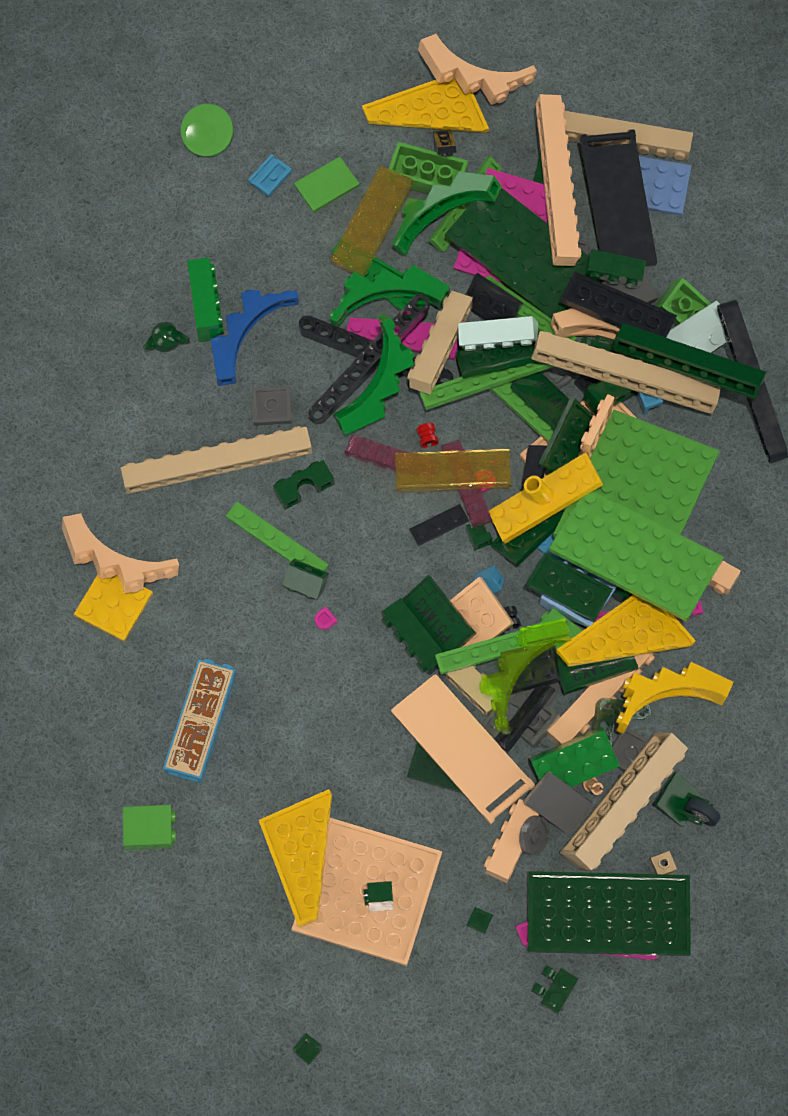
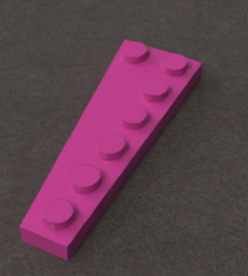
[347,318,459,361]

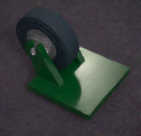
[655,772,721,827]

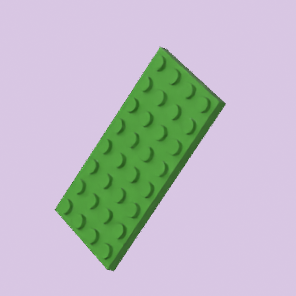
[549,491,724,622]

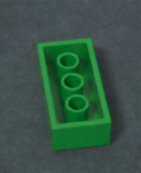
[187,257,224,343]
[530,727,620,787]

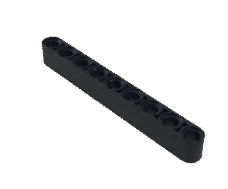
[309,294,430,424]
[717,300,788,463]
[299,315,453,386]

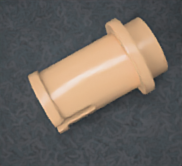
[583,777,603,795]

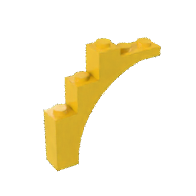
[616,662,733,734]

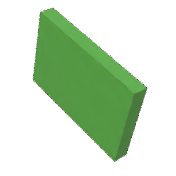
[294,157,360,213]

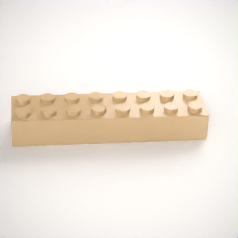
[560,733,688,870]

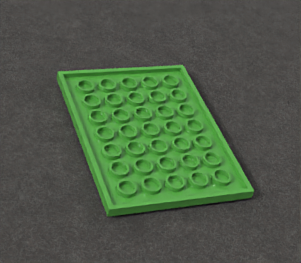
[553,410,720,538]

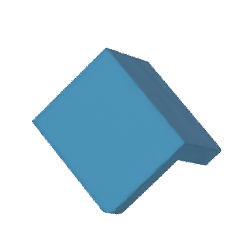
[637,392,663,415]
[473,565,505,594]

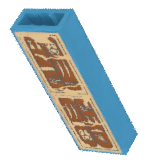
[163,659,237,783]

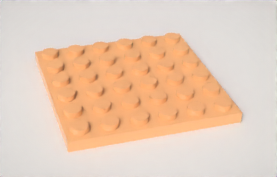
[292,818,442,966]

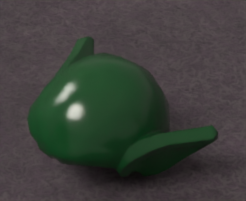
[143,322,190,352]

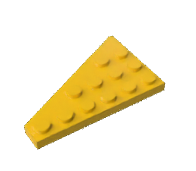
[362,78,489,133]
[556,595,696,667]
[259,789,332,928]

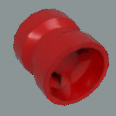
[416,423,439,448]

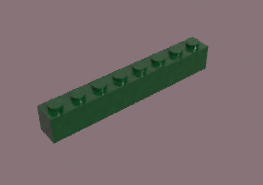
[613,323,766,399]

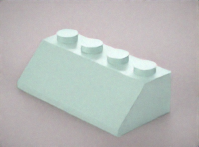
[667,301,727,352]
[458,316,538,351]

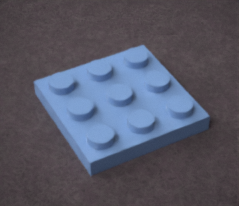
[639,156,691,216]

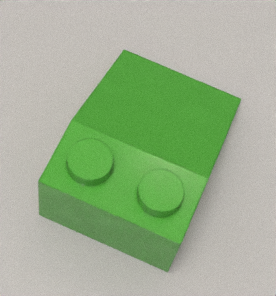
[655,278,711,326]

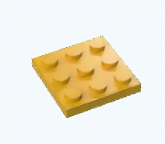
[74,574,153,642]

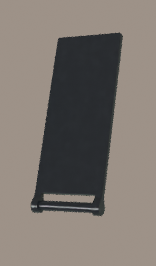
[580,129,658,266]

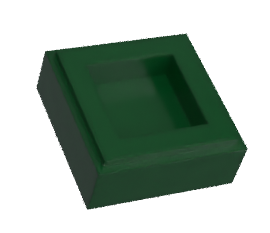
[467,907,493,934]

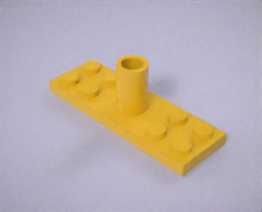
[488,452,604,544]

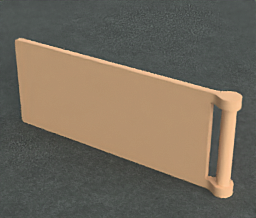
[391,674,535,825]

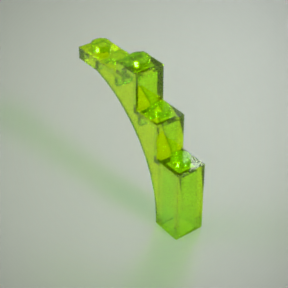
[479,618,572,735]

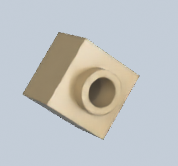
[650,851,677,875]

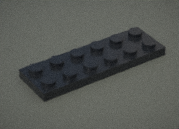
[559,271,677,338]

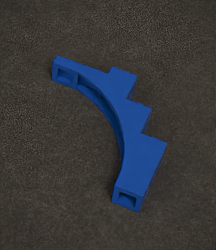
[211,289,299,386]

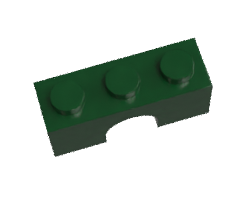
[273,460,335,510]

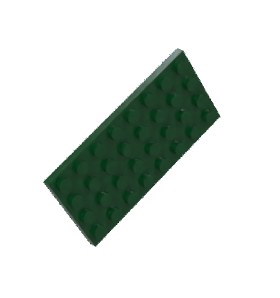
[445,187,600,319]
[528,871,691,956]

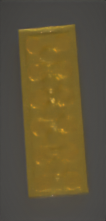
[330,165,413,277]
[395,449,511,491]

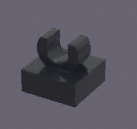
[574,375,599,395]

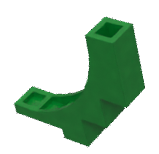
[391,171,502,256]
[329,265,450,327]
[334,313,414,435]

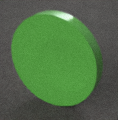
[181,104,234,157]

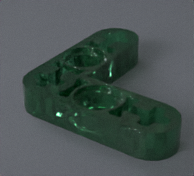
[593,698,651,746]

